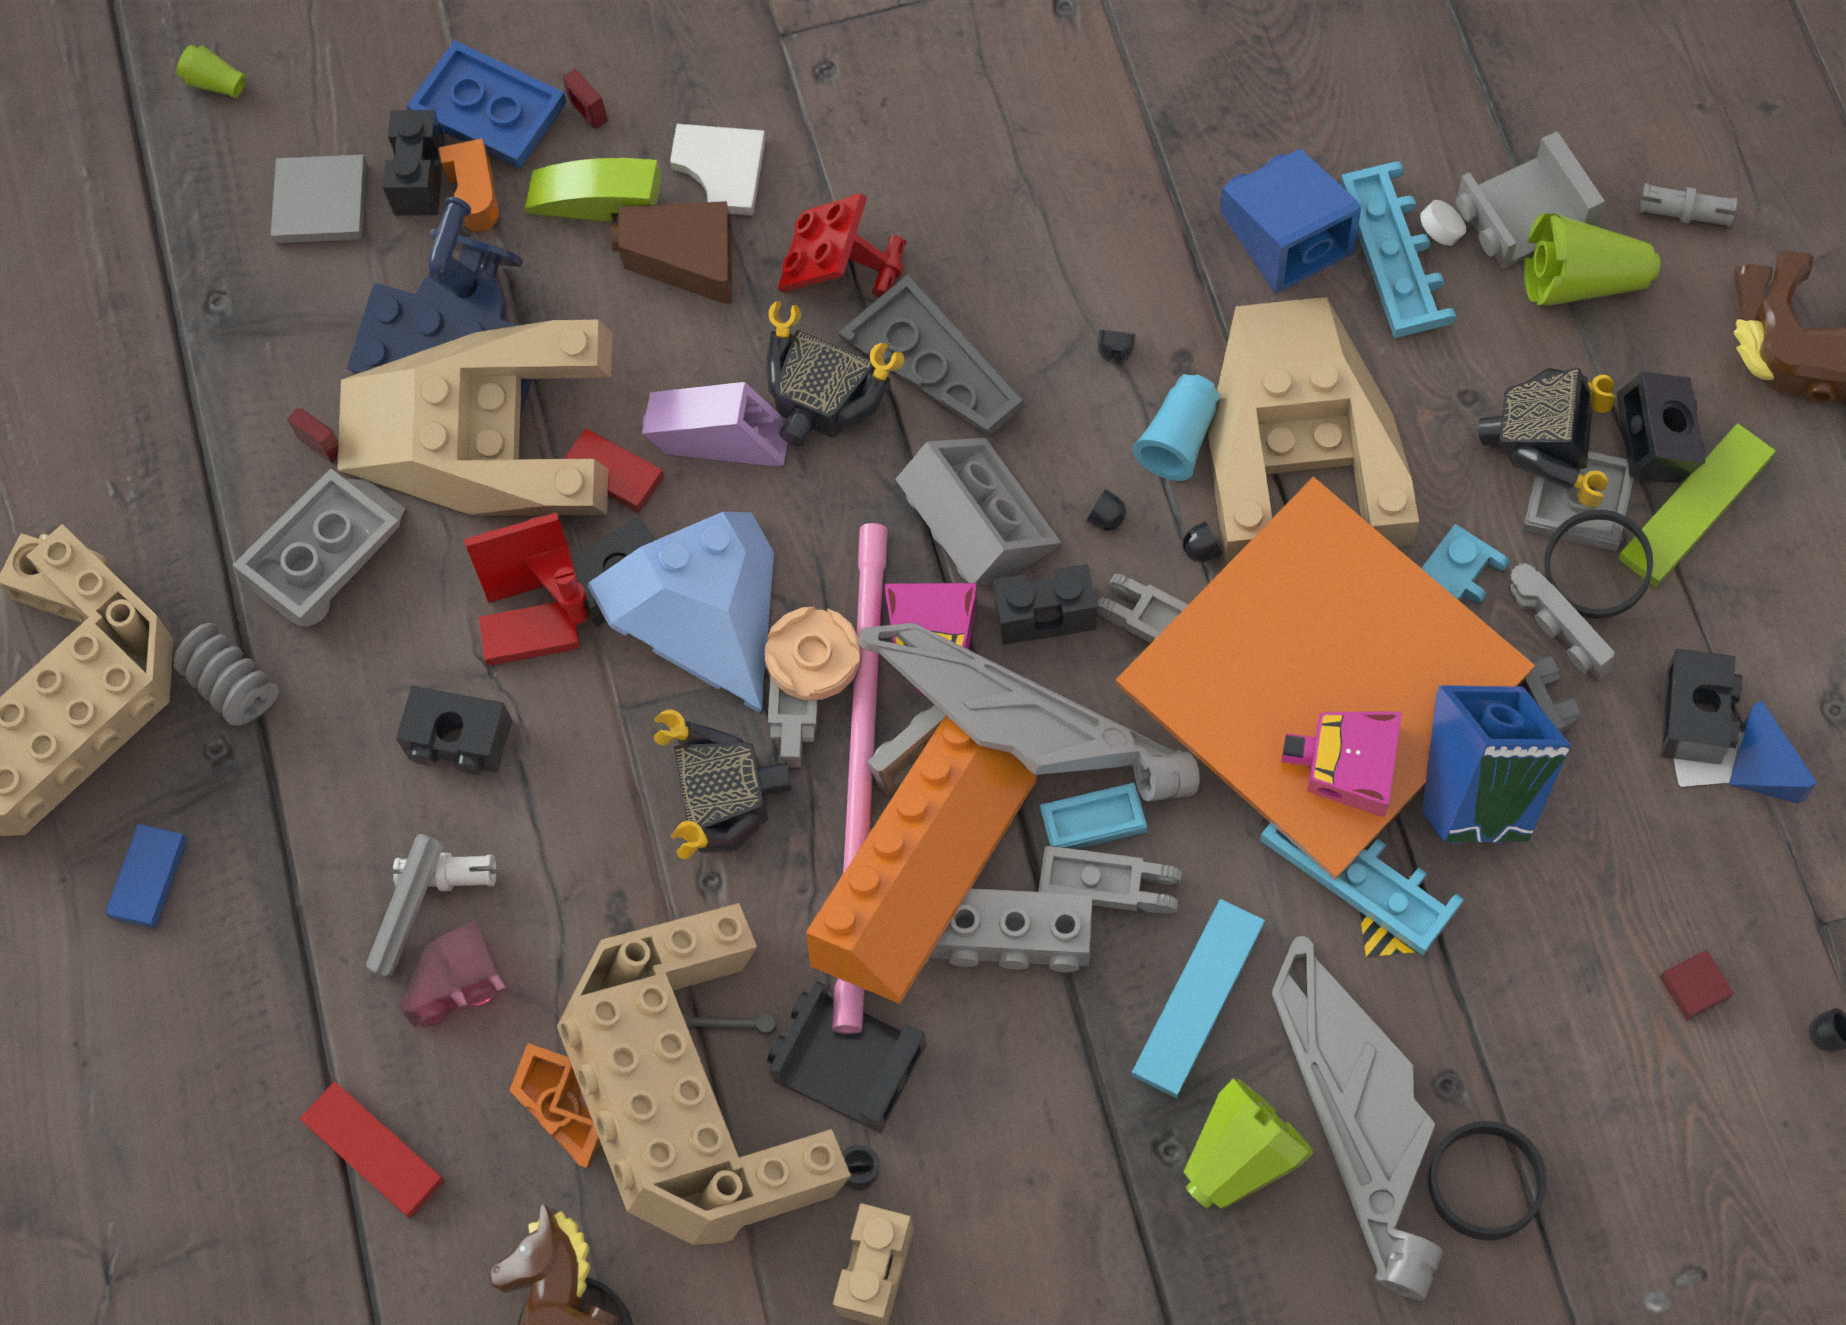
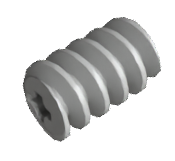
[173,623,279,726]

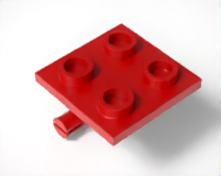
[778,193,907,298]
[464,512,588,624]

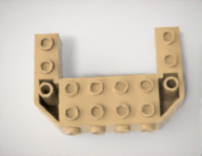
[0,524,174,836]
[557,903,851,1245]

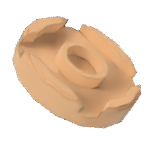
[765,607,860,700]

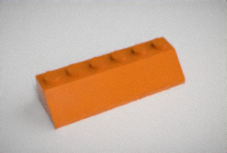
[805,715,1037,1004]

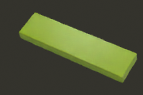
[1618,423,1776,588]

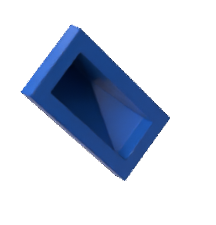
[1729,701,1817,804]

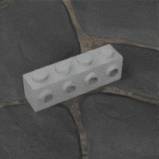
[926,889,1092,972]

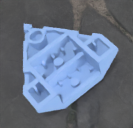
[587,512,774,713]

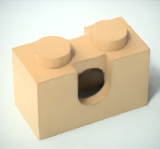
[832,1203,914,1325]

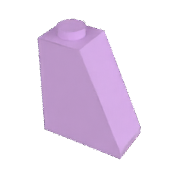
[642,382,788,466]

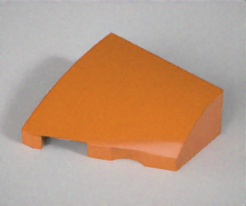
[509,1043,601,1169]

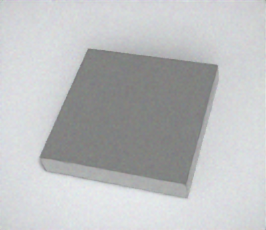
[271,155,367,244]
[1522,451,1634,552]

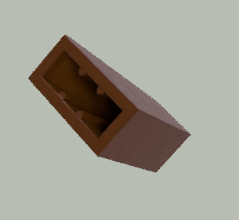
[611,201,732,303]

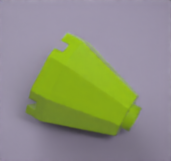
[1184,1078,1315,1209]

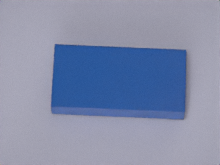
[105,824,188,929]

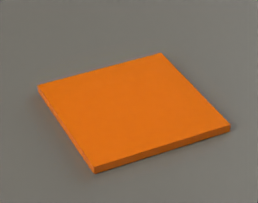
[1115,476,1535,880]

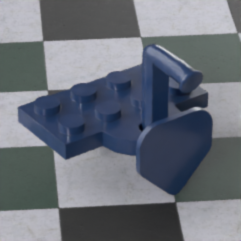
[346,197,533,418]

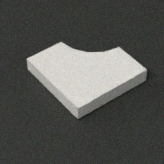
[670,124,766,216]

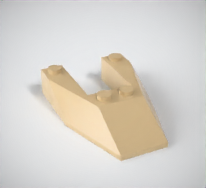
[1207,297,1419,565]
[337,319,613,516]

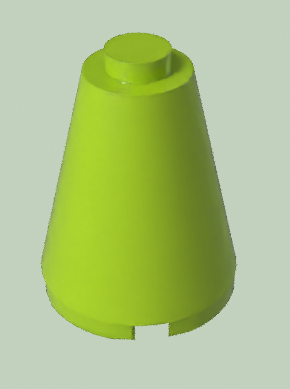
[1524,213,1660,306]

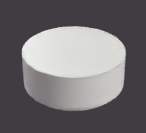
[1420,200,1466,246]

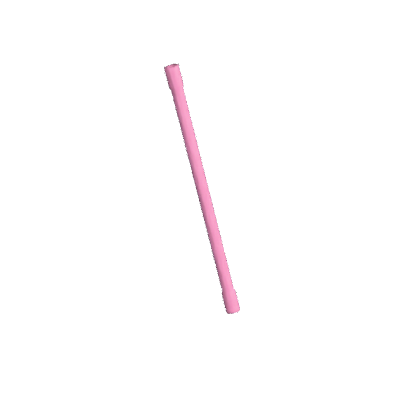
[832,523,888,1034]

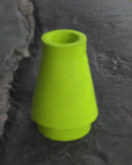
[177,45,246,98]

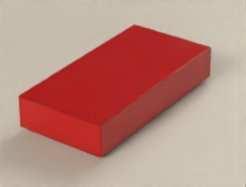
[564,428,664,513]
[479,602,581,666]

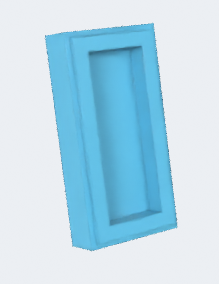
[1040,782,1147,850]

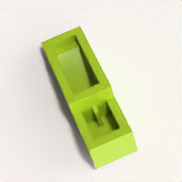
[524,158,662,222]

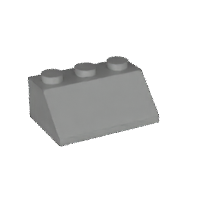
[895,438,1062,586]

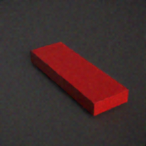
[300,1081,445,1219]

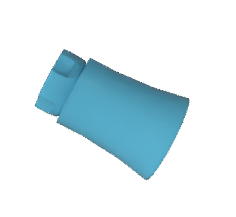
[1132,374,1220,481]

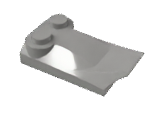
[232,469,406,627]

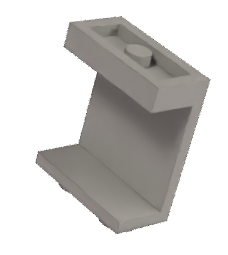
[1456,131,1605,269]

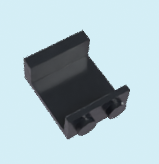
[767,981,927,1134]

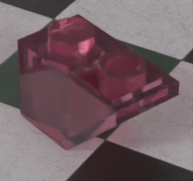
[400,921,505,1027]

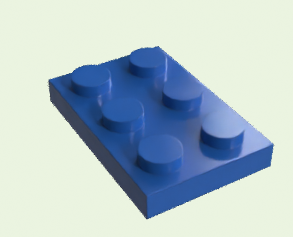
[406,40,567,169]

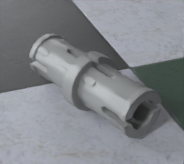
[1639,183,1737,228]

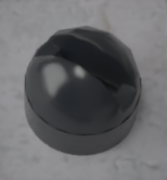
[1097,330,1136,364]
[1086,489,1126,531]
[1182,521,1222,563]
[1809,1008,1846,1052]
[842,1145,879,1191]

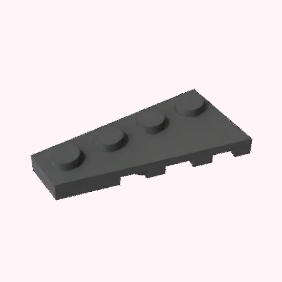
[838,274,1025,436]

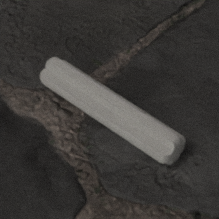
[366,834,443,977]

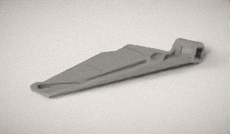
[858,623,1200,802]
[1272,936,1443,1301]

